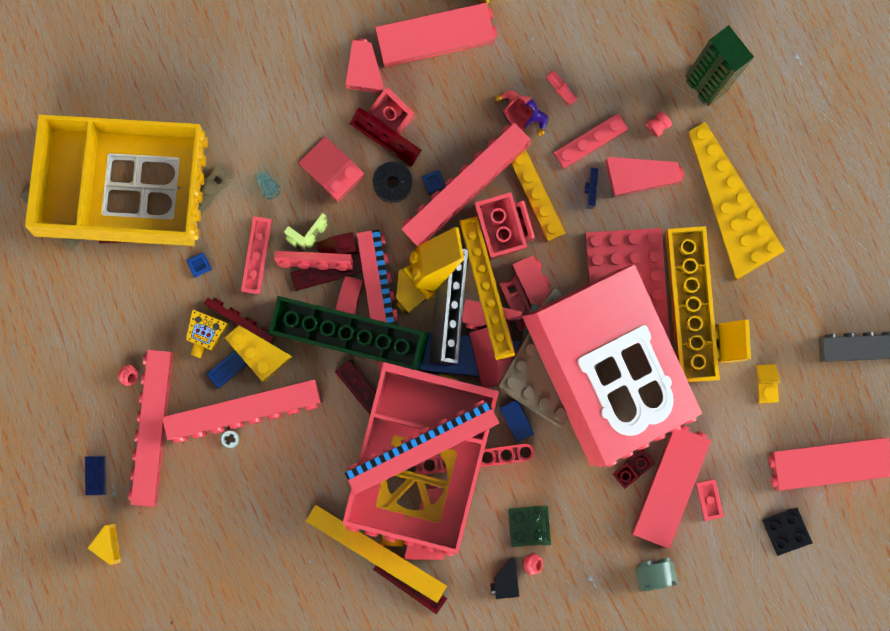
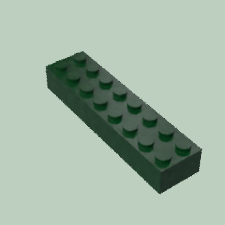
[685,25,754,106]
[269,296,429,371]

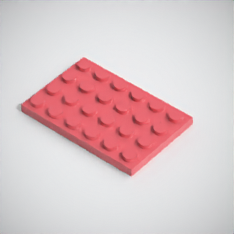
[585,228,670,344]

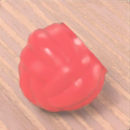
[117,364,138,386]
[522,553,543,575]

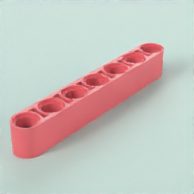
[414,444,534,475]

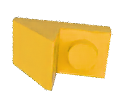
[756,364,780,403]

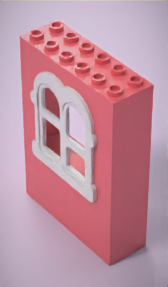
[522,265,702,467]

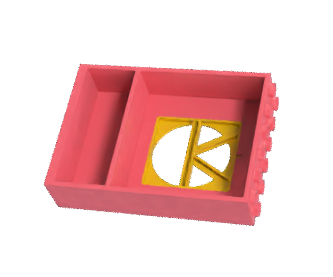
[342,362,499,557]

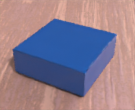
[421,170,446,195]
[186,252,212,278]

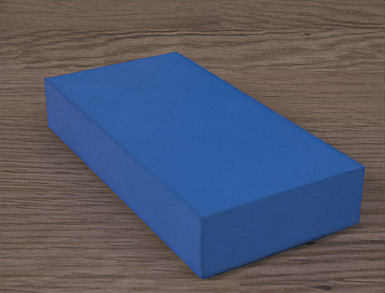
[206,350,247,389]
[500,400,534,442]

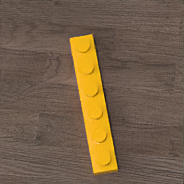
[511,150,565,242]

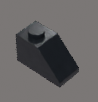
[490,557,519,599]

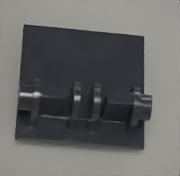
[762,507,813,556]

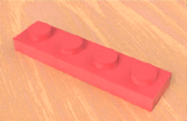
[554,114,628,170]
[241,216,273,295]
[274,251,353,271]

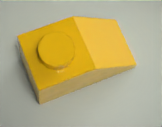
[396,269,426,314]

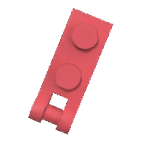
[499,276,530,332]

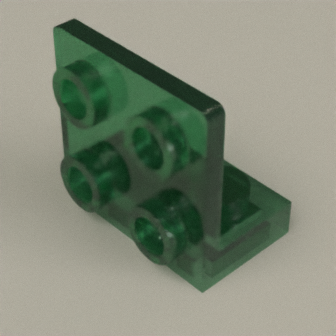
[508,505,551,547]

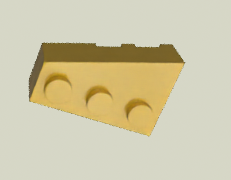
[225,325,293,383]

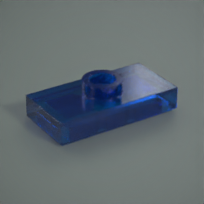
[584,168,599,209]

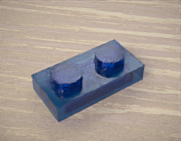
[85,456,106,495]

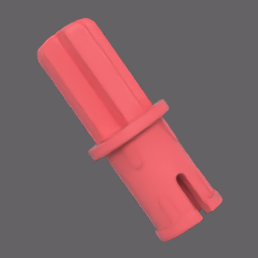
[546,71,578,106]

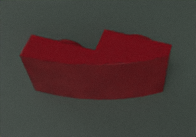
[613,449,655,489]

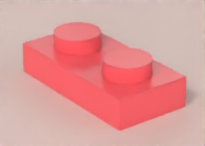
[696,479,724,521]

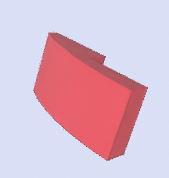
[335,276,364,314]

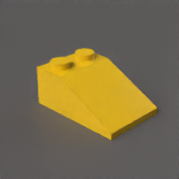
[409,227,464,292]
[715,320,751,363]

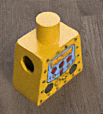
[186,310,229,358]

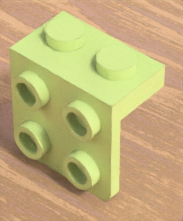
[284,213,328,251]

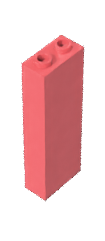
[375,3,498,68]
[631,425,711,549]
[768,438,890,491]

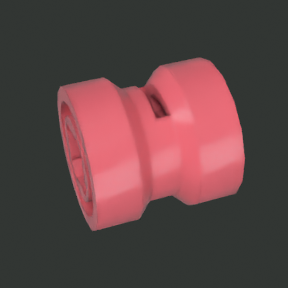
[646,111,672,138]

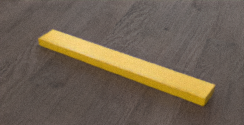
[459,216,515,360]
[306,505,447,603]

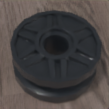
[372,161,413,203]

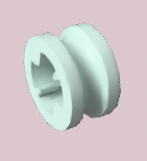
[221,430,239,448]

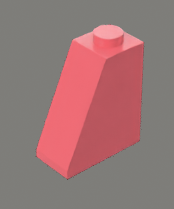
[345,38,384,94]

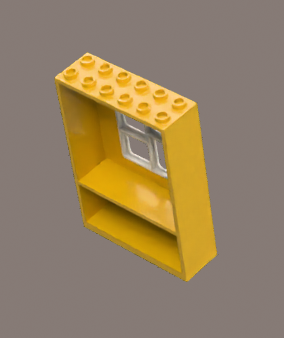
[25,114,208,246]

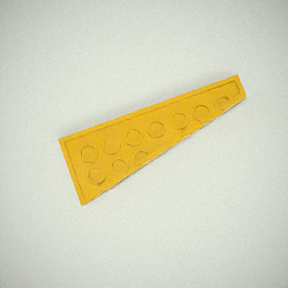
[688,122,785,280]

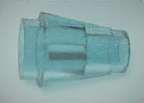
[255,170,281,200]

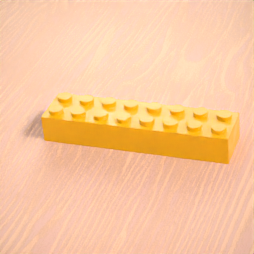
[665,226,720,383]

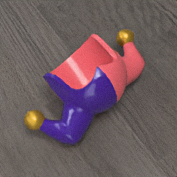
[495,90,548,137]

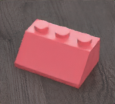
[474,192,528,260]
[469,323,514,388]

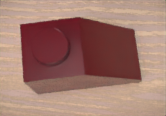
[316,232,357,255]

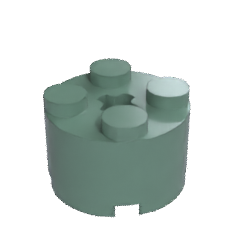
[635,558,678,592]

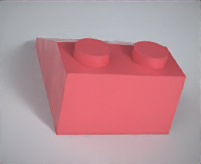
[298,137,365,203]
[462,299,526,331]

